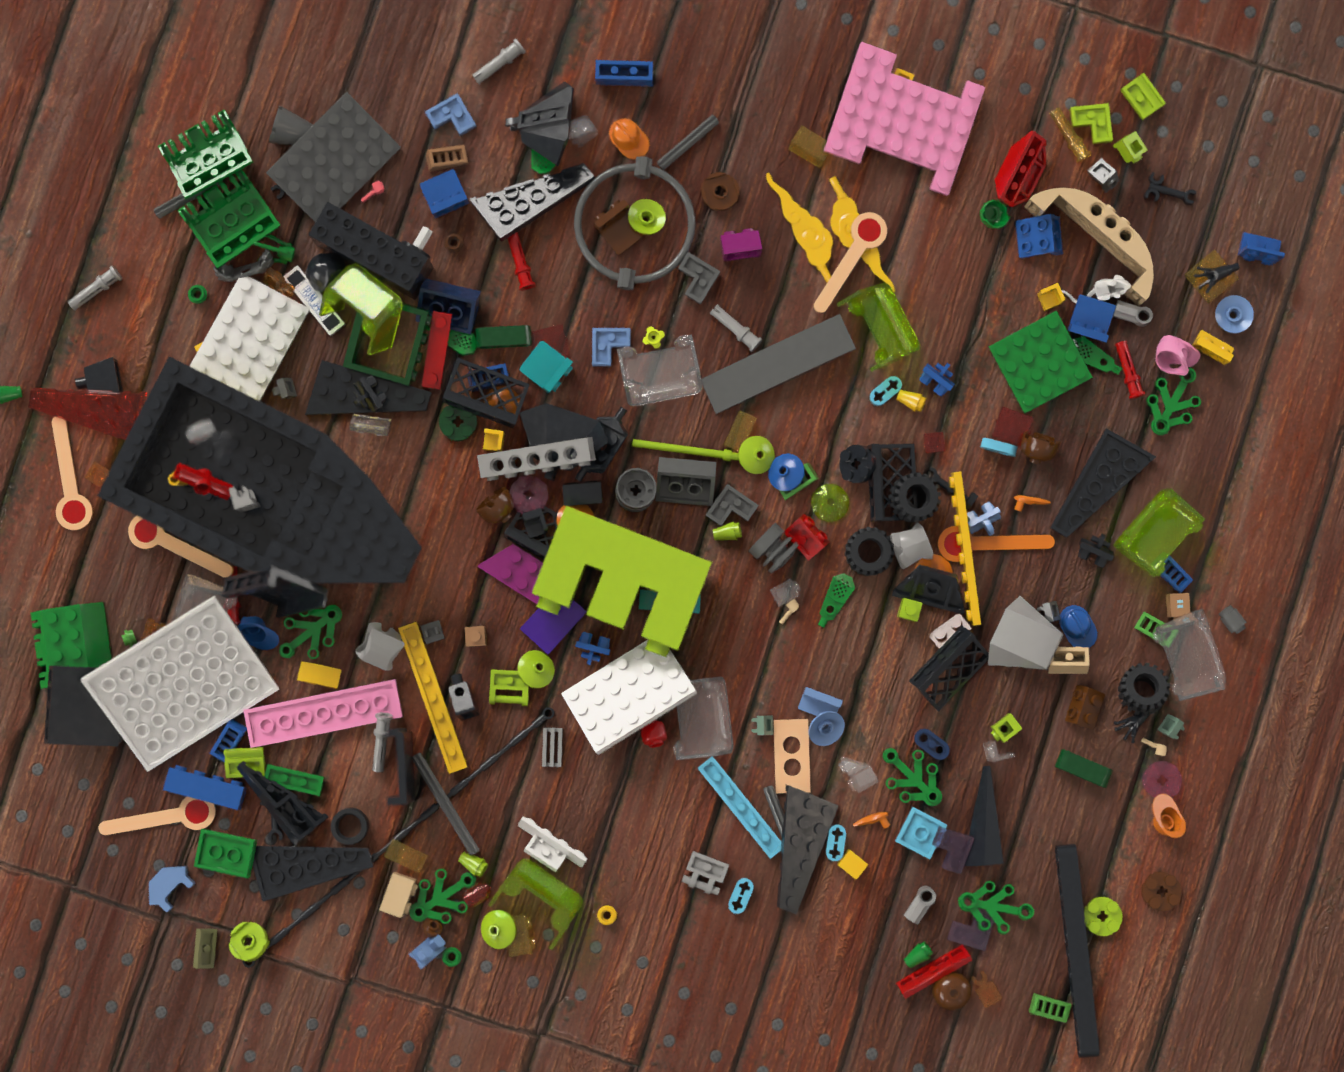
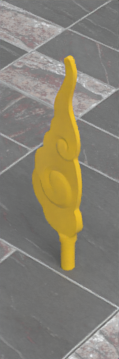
[766,173,833,282]
[829,176,895,294]

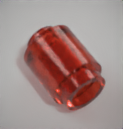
[462,881,492,908]

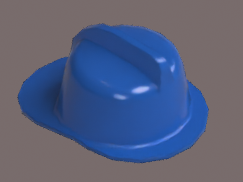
[1059,605,1097,648]
[237,616,279,650]

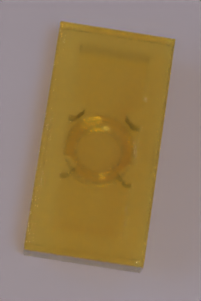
[724,410,757,452]
[384,839,428,873]

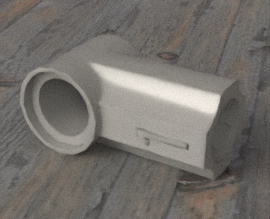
[1113,300,1153,327]
[904,886,936,925]

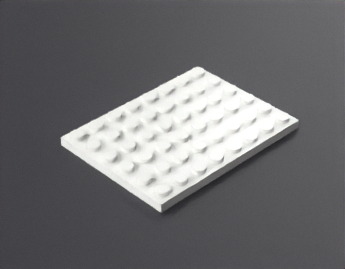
[81,595,279,772]

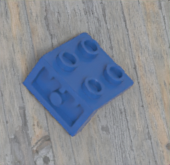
[420,169,469,218]
[1016,214,1063,258]
[1238,232,1285,265]
[1067,294,1116,343]

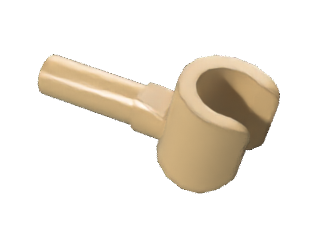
[779,599,799,625]
[1141,738,1167,756]

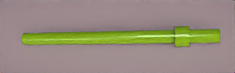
[632,439,739,461]

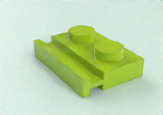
[1120,73,1166,121]
[224,747,266,778]

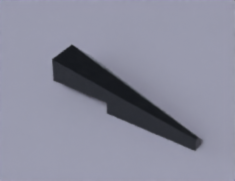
[237,761,329,846]
[963,766,1004,866]

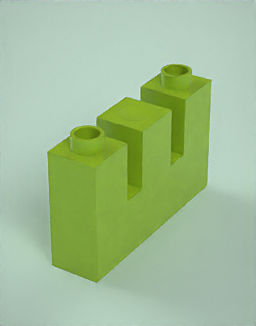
[532,506,712,658]

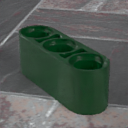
[476,325,532,349]
[1054,749,1113,788]

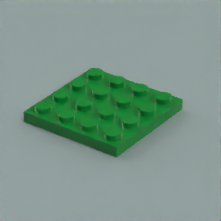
[988,311,1093,414]

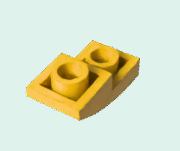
[297,661,341,689]

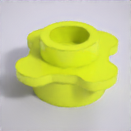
[643,327,665,349]

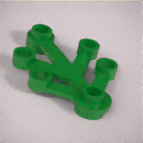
[1146,368,1201,436]
[279,605,342,659]
[882,748,942,806]
[409,868,476,924]
[958,881,1034,935]

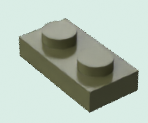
[193,928,217,969]

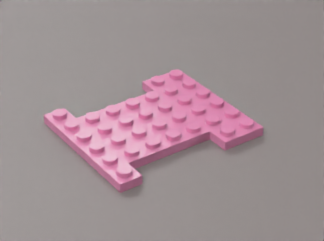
[824,42,985,196]

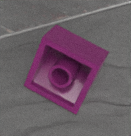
[720,228,762,261]

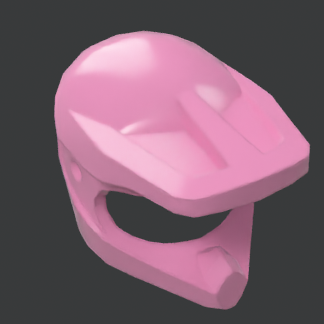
[1156,335,1201,376]

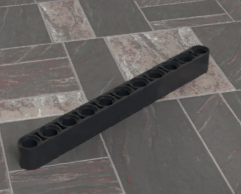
[1055,844,1100,1058]

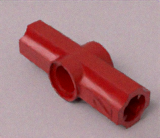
[173,463,234,500]

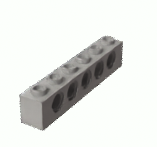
[477,437,596,481]

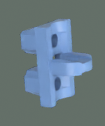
[967,502,1001,536]
[409,935,446,969]

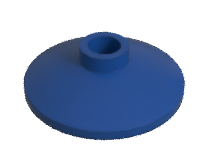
[768,454,805,491]

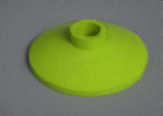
[628,199,666,235]
[738,436,775,474]
[518,650,555,688]
[481,910,516,949]

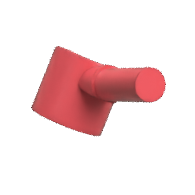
[361,181,384,203]

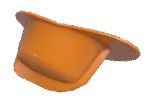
[609,118,649,160]
[1152,794,1186,838]

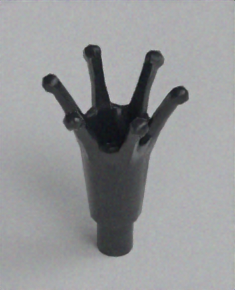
[1194,263,1240,293]
[1114,712,1150,744]

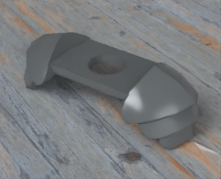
[213,249,274,282]

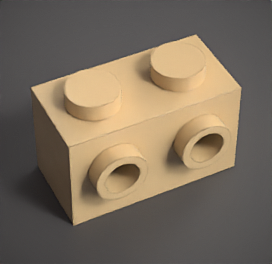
[1048,646,1089,674]
[380,872,418,918]

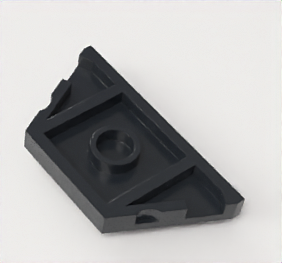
[892,565,965,615]

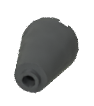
[269,106,313,145]

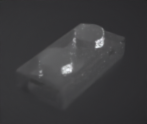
[349,414,391,436]

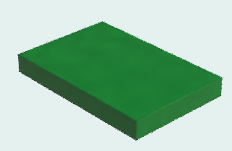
[194,829,257,879]

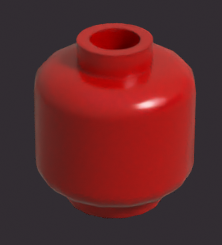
[640,719,667,748]

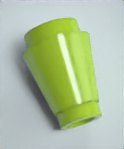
[713,521,742,540]
[458,852,488,877]

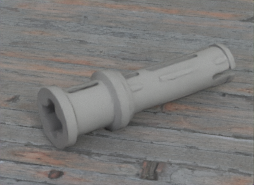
[472,38,525,84]
[67,265,122,311]
[710,304,763,352]
[372,712,393,772]

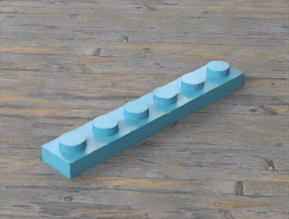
[698,756,782,859]

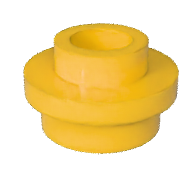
[597,905,617,925]

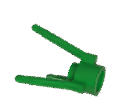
[254,234,295,264]

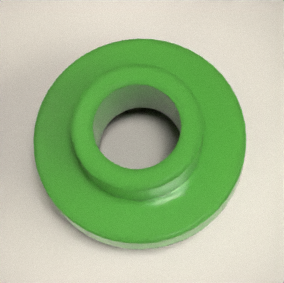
[122,630,137,648]

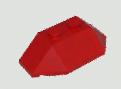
[995,131,1047,207]

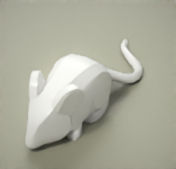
[1062,275,1131,303]

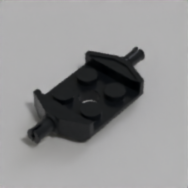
[574,407,628,482]

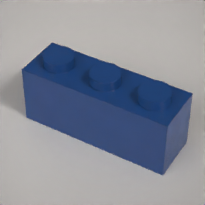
[595,60,653,86]

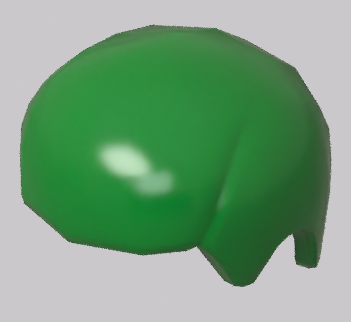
[980,199,1010,229]

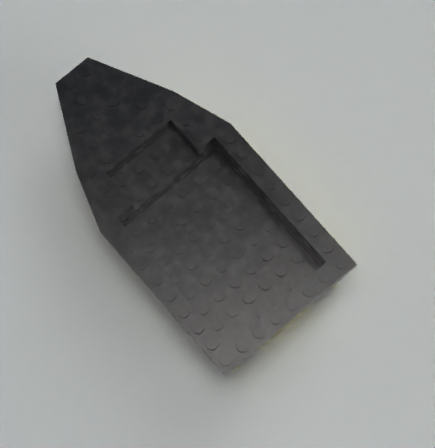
[97,356,422,583]

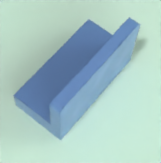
[798,687,843,716]

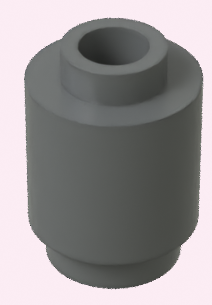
[1219,605,1247,634]

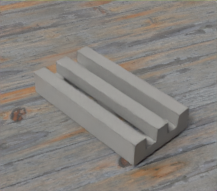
[542,728,563,767]

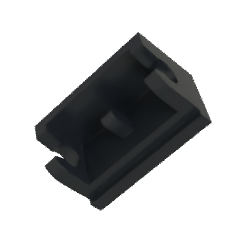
[562,480,603,506]

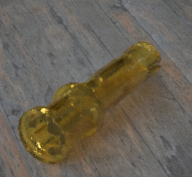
[1050,107,1092,163]

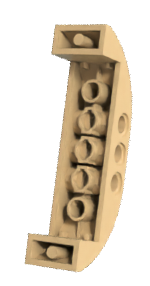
[1024,188,1154,306]

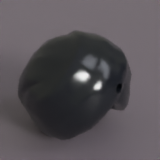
[306,253,346,292]

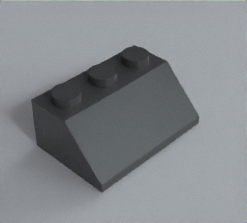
[655,457,716,506]

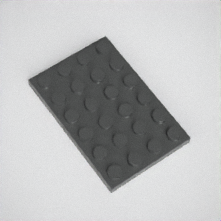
[266,92,401,222]

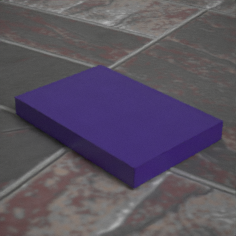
[520,600,587,655]

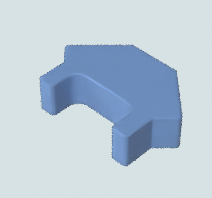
[149,866,195,912]

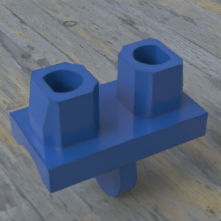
[919,363,955,396]
[575,632,611,665]

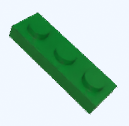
[264,764,325,796]

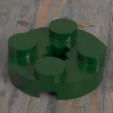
[439,405,478,441]

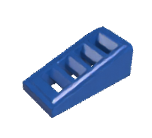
[467,364,509,392]
[1150,552,1193,593]
[209,719,247,763]

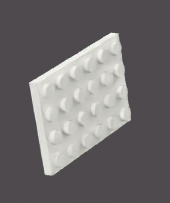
[190,273,310,401]
[561,640,697,755]

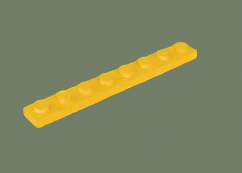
[949,471,981,626]
[398,622,468,774]

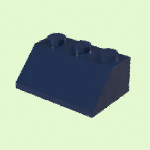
[415,278,481,334]

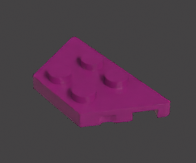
[478,544,543,604]

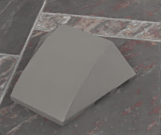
[988,596,1064,670]

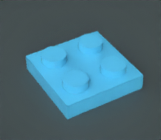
[895,807,947,859]

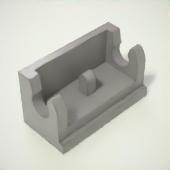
[229,486,261,512]

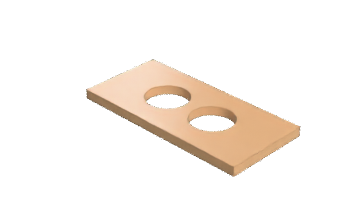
[773,719,811,793]

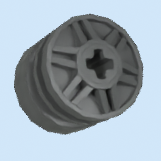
[615,468,657,512]
[748,522,799,574]

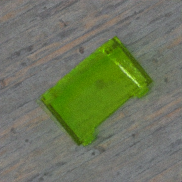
[1113,488,1205,577]

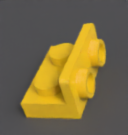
[1192,330,1234,365]

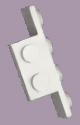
[518,817,587,872]

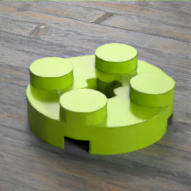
[1084,896,1122,936]
[229,922,269,962]

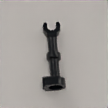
[929,467,978,511]

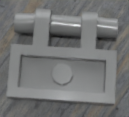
[681,851,729,896]

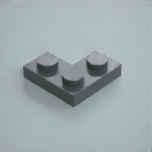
[678,252,721,305]
[705,484,759,526]

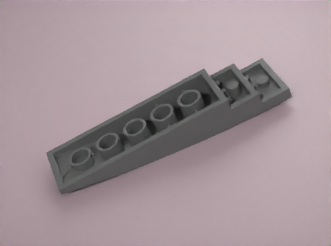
[700,314,856,414]

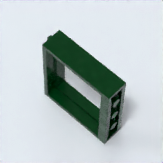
[343,292,432,386]

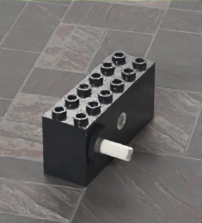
[308,202,434,300]

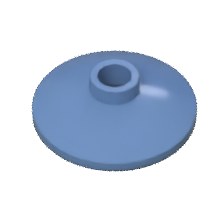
[1215,295,1254,333]
[808,711,845,746]

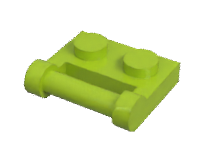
[489,670,529,706]

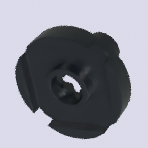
[839,445,876,483]

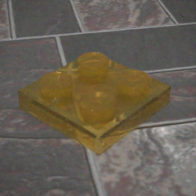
[1184,249,1239,303]

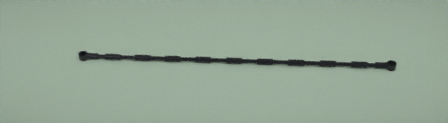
[243,707,555,968]

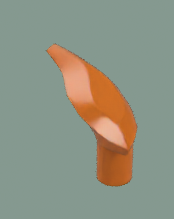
[1014,495,1051,512]
[853,812,890,828]

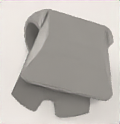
[890,522,933,569]
[355,622,404,671]

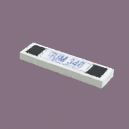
[283,265,345,336]

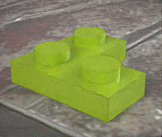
[1070,103,1113,144]

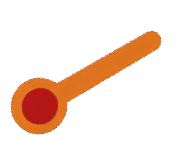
[937,526,1055,562]

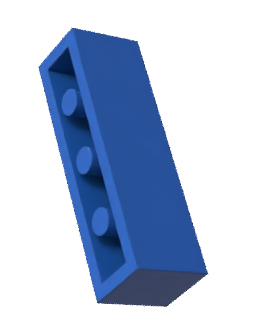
[163,765,247,810]

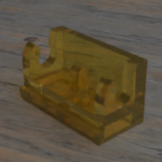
[788,125,829,168]

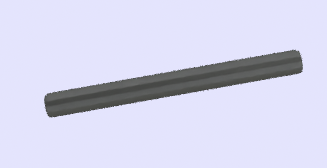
[412,753,479,855]

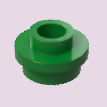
[188,285,208,304]
[442,947,462,967]

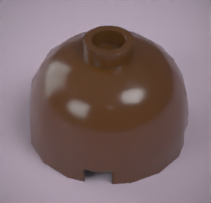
[1021,431,1061,464]
[476,486,515,523]
[932,971,971,1010]

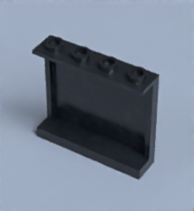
[222,566,328,618]
[44,665,122,746]
[383,728,416,806]

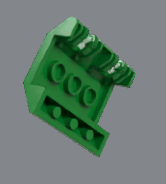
[158,109,253,199]
[177,169,281,269]
[30,602,112,689]

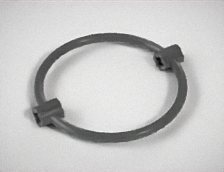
[574,156,696,290]

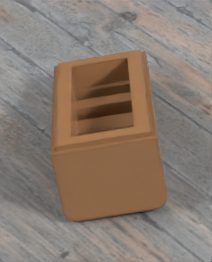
[426,145,468,172]

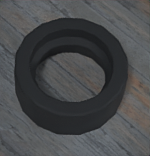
[331,808,369,845]

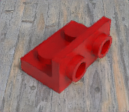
[784,514,829,561]

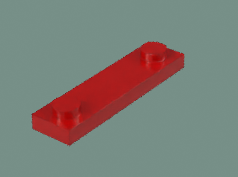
[421,311,453,390]
[896,944,972,999]

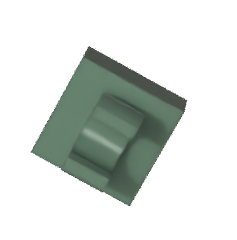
[1157,714,1185,739]
[751,715,773,735]

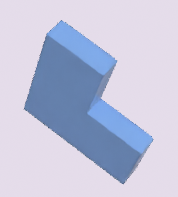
[425,93,477,136]
[592,328,631,367]

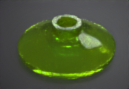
[811,484,849,522]

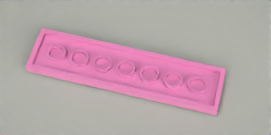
[243,679,403,748]

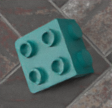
[520,341,573,393]

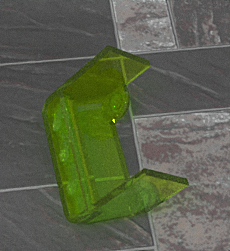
[319,263,403,356]
[837,283,920,372]
[488,858,583,950]

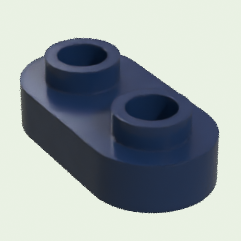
[914,729,950,760]

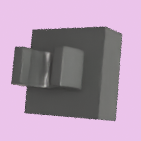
[272,378,297,399]
[1037,601,1061,622]
[421,620,445,644]

